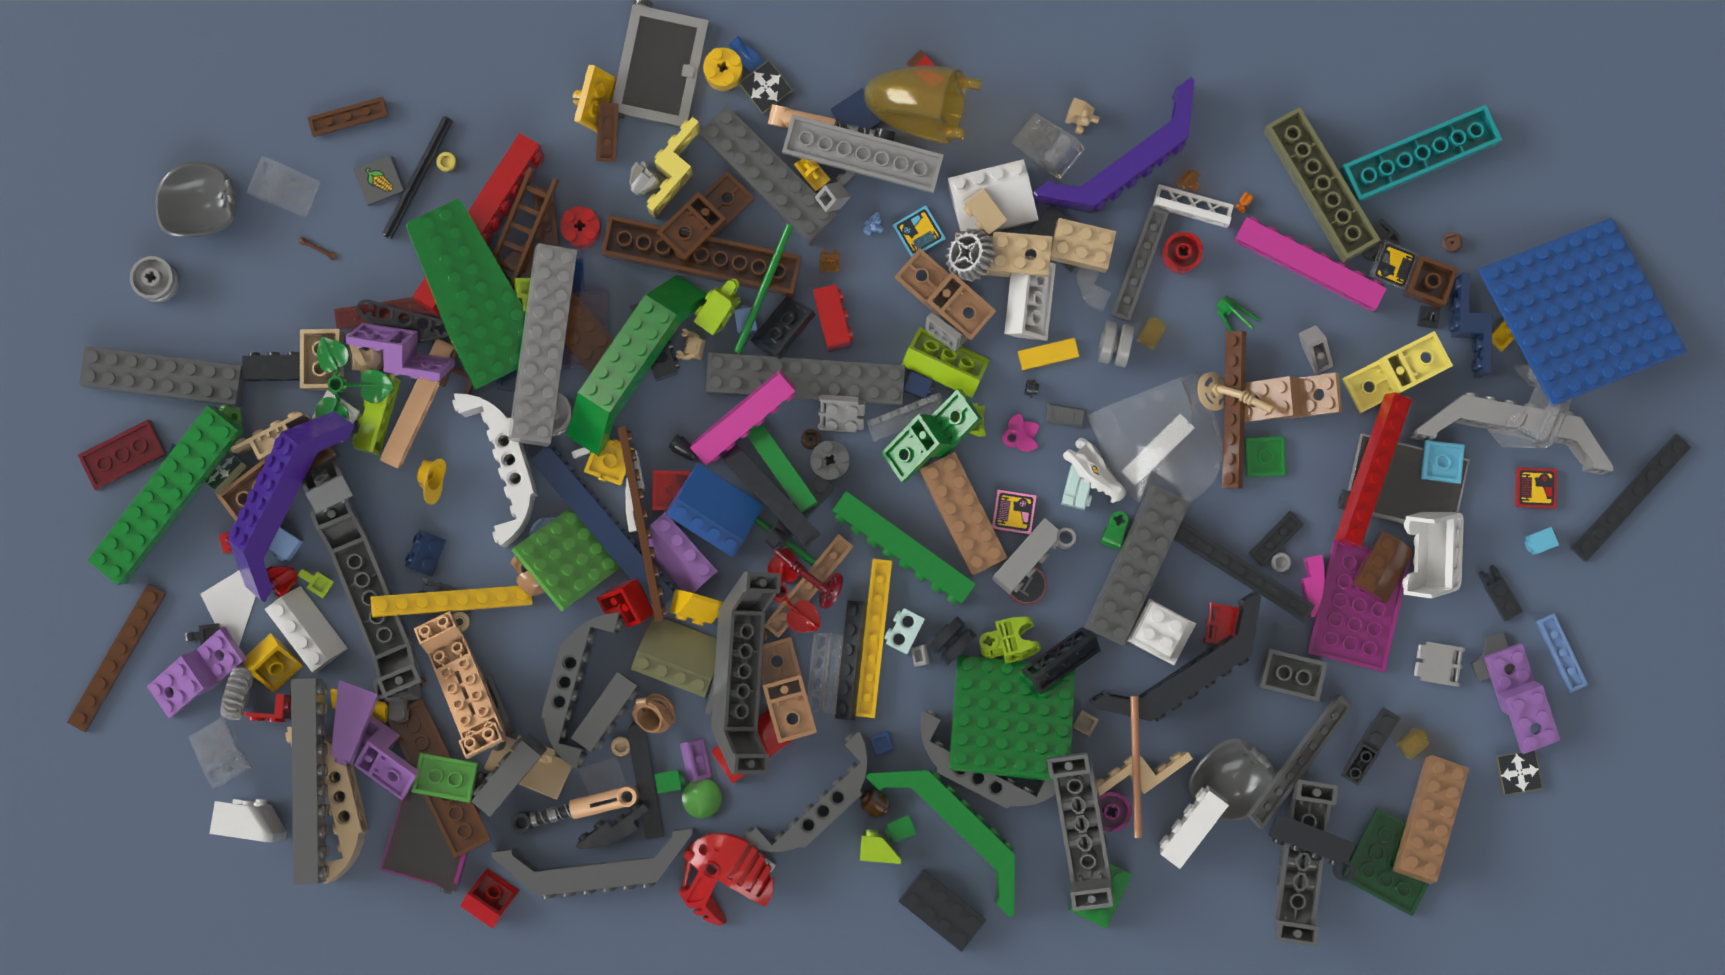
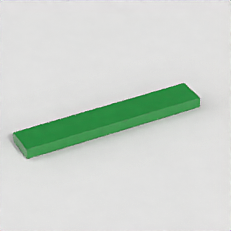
[747,423,818,514]

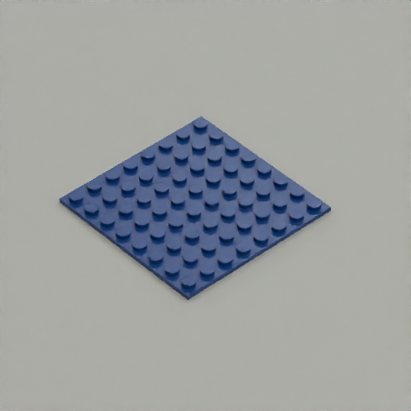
[1478,218,1687,407]

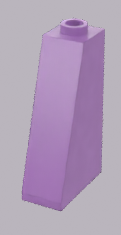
[331,681,379,766]

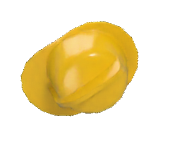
[417,458,446,505]

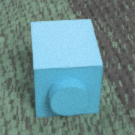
[1525,527,1559,555]

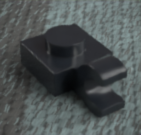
[185,623,221,645]

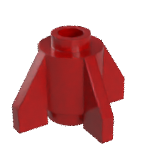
[266,565,299,599]

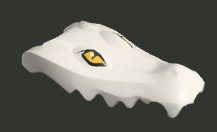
[1063,438,1126,503]

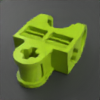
[979,617,1041,664]

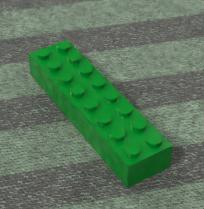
[832,491,975,605]

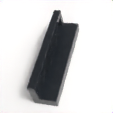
[1021,627,1101,694]

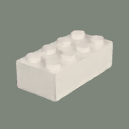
[1159,785,1229,869]

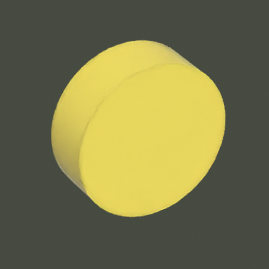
[437,152,457,173]

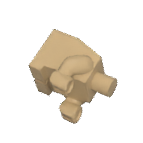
[1065,98,1100,135]
[676,328,706,360]

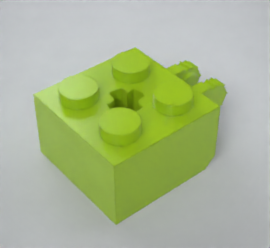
[694,278,741,335]

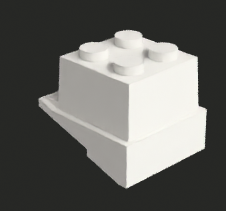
[1126,599,1196,665]

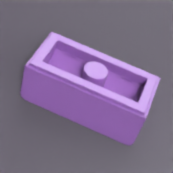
[680,738,712,782]

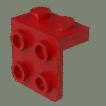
[243,694,291,722]

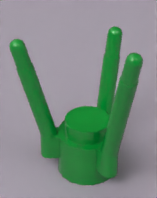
[1216,295,1259,332]

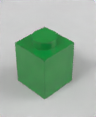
[654,770,685,794]
[884,815,916,843]

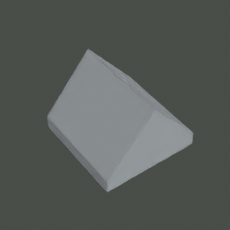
[911,644,932,667]

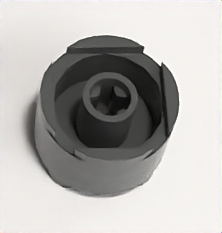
[810,441,850,482]

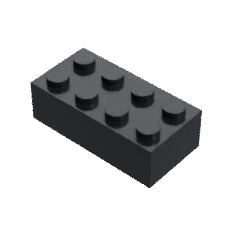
[898,869,986,952]

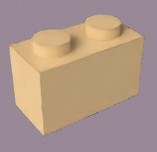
[964,188,1008,235]

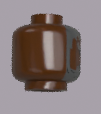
[860,788,890,817]

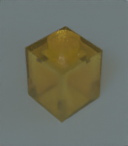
[1136,317,1167,350]
[1395,728,1430,759]

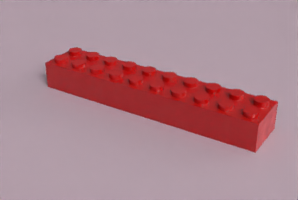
[413,133,545,317]

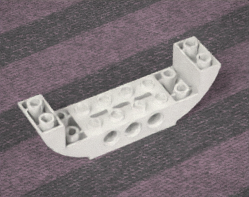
[452,394,538,548]

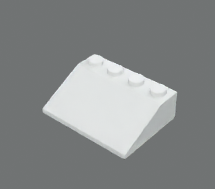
[948,159,1038,233]

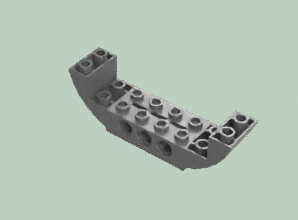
[541,613,624,769]
[920,709,1056,809]
[742,731,867,852]

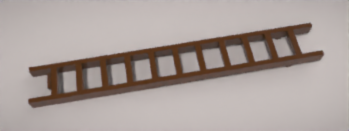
[439,167,559,395]

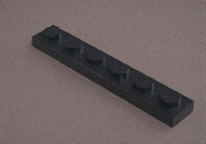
[835,600,868,721]

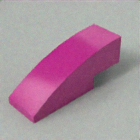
[1300,555,1325,618]

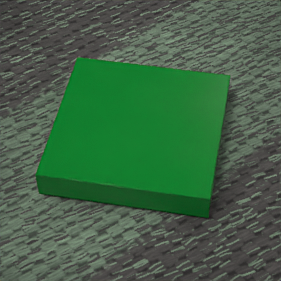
[1244,436,1286,477]

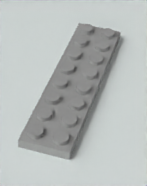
[782,115,944,193]

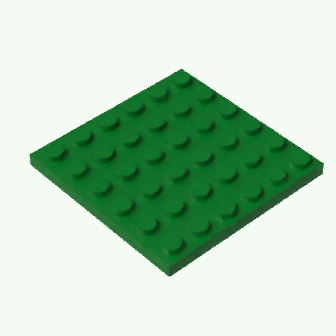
[949,655,1075,781]

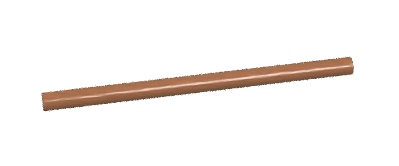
[1130,696,1142,838]

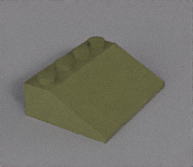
[631,614,717,698]

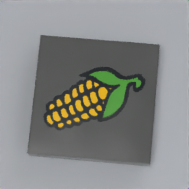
[353,155,404,206]

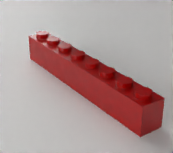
[1334,392,1412,547]

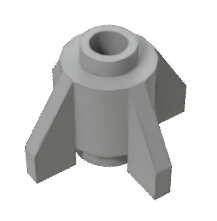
[629,161,666,196]

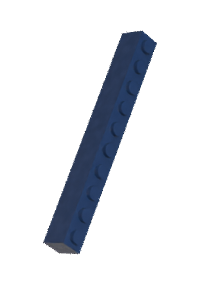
[530,446,675,605]

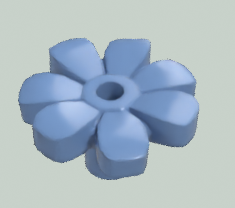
[863,212,884,235]

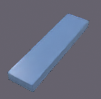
[1535,613,1588,693]

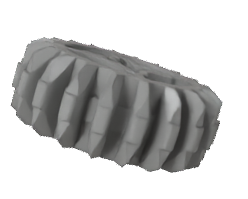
[945,228,996,282]
[221,666,254,720]

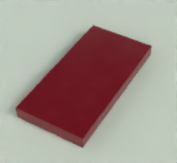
[78,419,167,491]

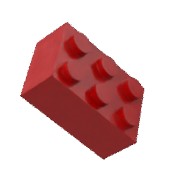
[813,284,853,352]

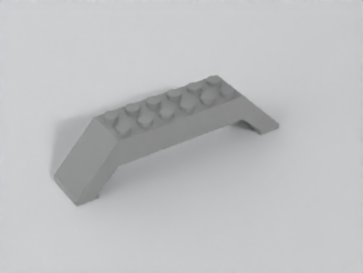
[1409,393,1613,475]

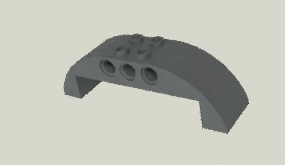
[1047,752,1114,911]
[1274,779,1339,947]

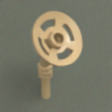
[1197,372,1274,414]

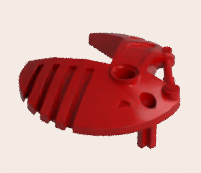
[679,832,774,926]

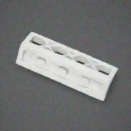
[1152,184,1234,228]

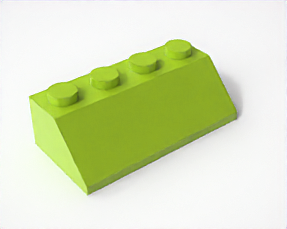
[901,327,990,398]
[352,374,401,456]
[860,829,901,864]

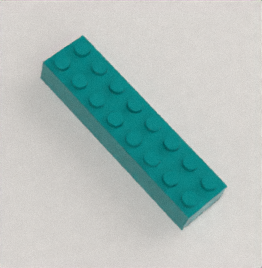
[1339,105,1502,203]

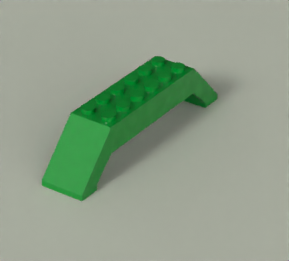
[566,275,707,457]
[865,770,1015,918]

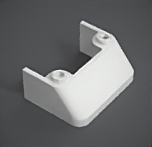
[209,799,287,842]

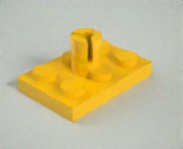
[573,65,617,133]

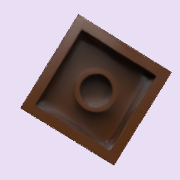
[1404,255,1458,309]

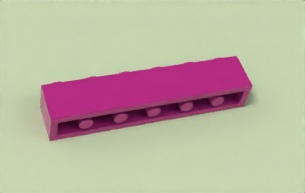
[690,369,796,465]

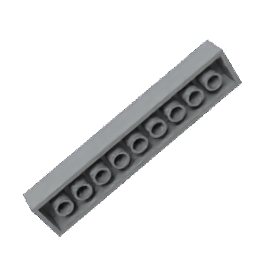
[508,243,577,447]

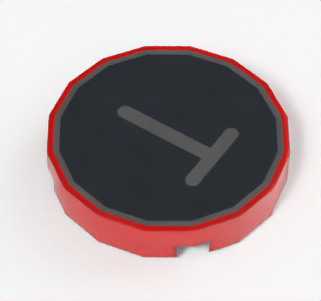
[1010,567,1047,605]

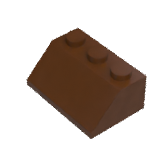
[1351,531,1414,603]

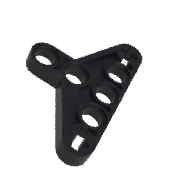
[356,299,448,343]

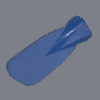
[728,36,765,74]

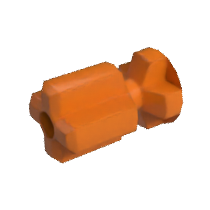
[1235,192,1254,213]

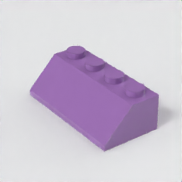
[637,512,719,593]

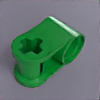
[1100,511,1128,550]

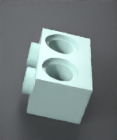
[884,608,925,655]

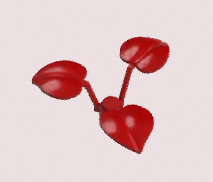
[767,547,820,633]

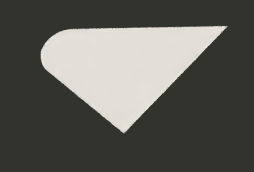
[200,571,256,646]

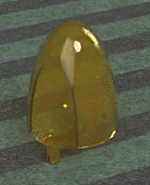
[864,66,982,144]

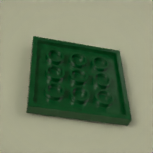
[1341,808,1449,917]

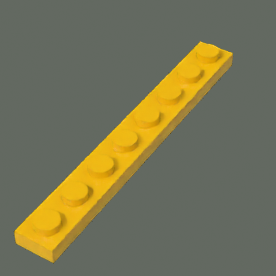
[856,559,892,718]
[371,586,532,617]

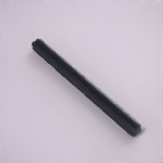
[382,116,453,239]

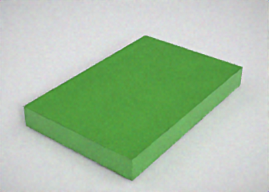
[411,753,479,803]

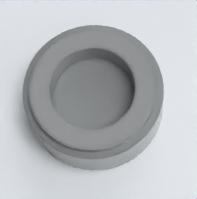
[1271,553,1291,573]

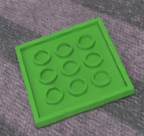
[511,508,621,612]

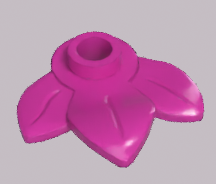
[1002,414,1039,452]

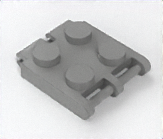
[818,395,865,433]
[1414,642,1465,687]

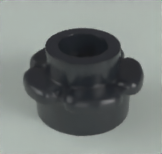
[1024,379,1039,398]

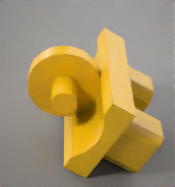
[794,159,831,193]

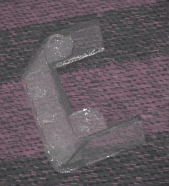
[1487,365,1574,448]

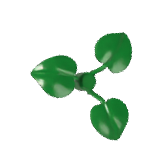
[315,337,394,419]

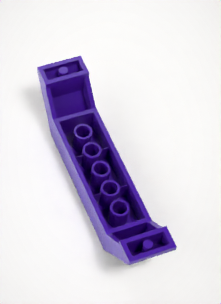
[1033,77,1195,213]
[228,411,355,602]

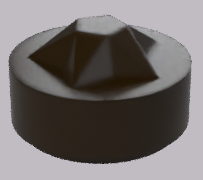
[801,429,821,450]

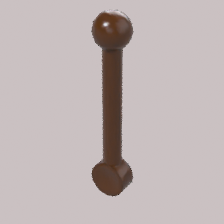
[299,237,336,260]

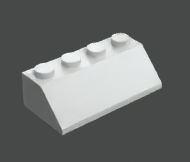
[1004,256,1056,341]
[265,586,349,673]

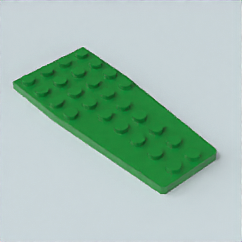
[406,199,526,390]

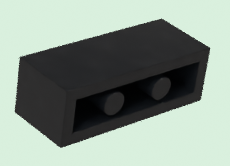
[242,351,300,382]

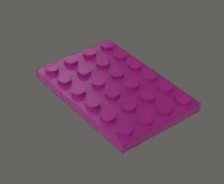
[1307,539,1412,673]

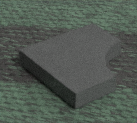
[1471,632,1514,682]

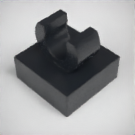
[1417,306,1441,329]

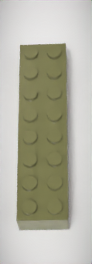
[1263,107,1380,263]

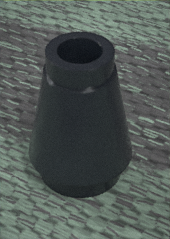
[668,434,696,461]

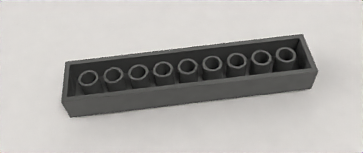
[706,352,905,407]
[291,678,329,884]

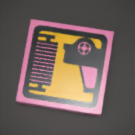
[992,490,1036,535]

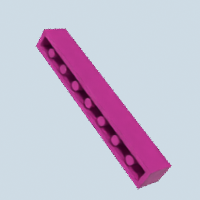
[1234,217,1387,312]

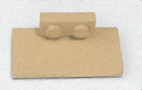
[231,411,311,460]
[484,735,572,799]

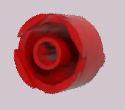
[560,206,602,249]
[1161,232,1203,275]

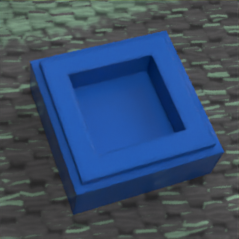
[869,731,894,756]

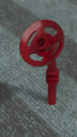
[774,548,843,610]

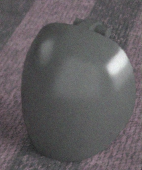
[155,162,237,237]
[1188,738,1276,821]

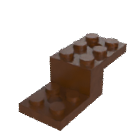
[657,171,755,261]

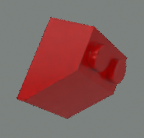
[460,868,520,929]

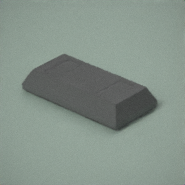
[1045,403,1087,429]

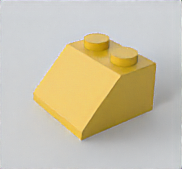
[669,589,723,626]
[243,633,303,693]

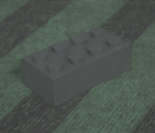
[571,672,640,752]
[471,734,547,817]

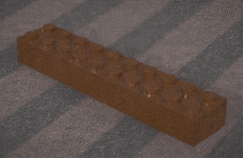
[601,215,802,298]

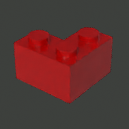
[596,578,654,628]

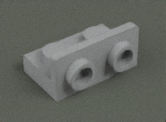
[925,312,967,352]

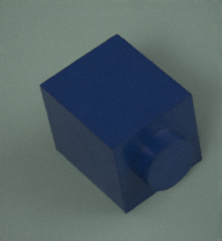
[903,371,934,401]

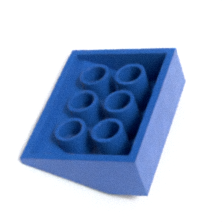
[665,462,764,557]

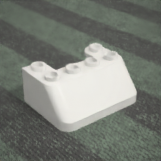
[1402,512,1464,598]

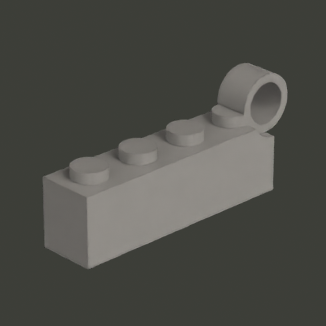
[992,518,1076,595]

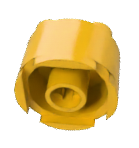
[703,48,743,92]

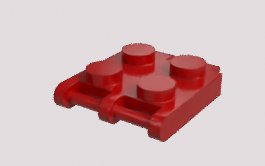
[1203,603,1239,644]

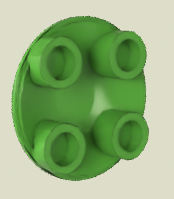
[682,779,722,818]

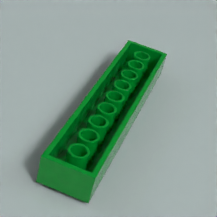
[87,405,245,585]

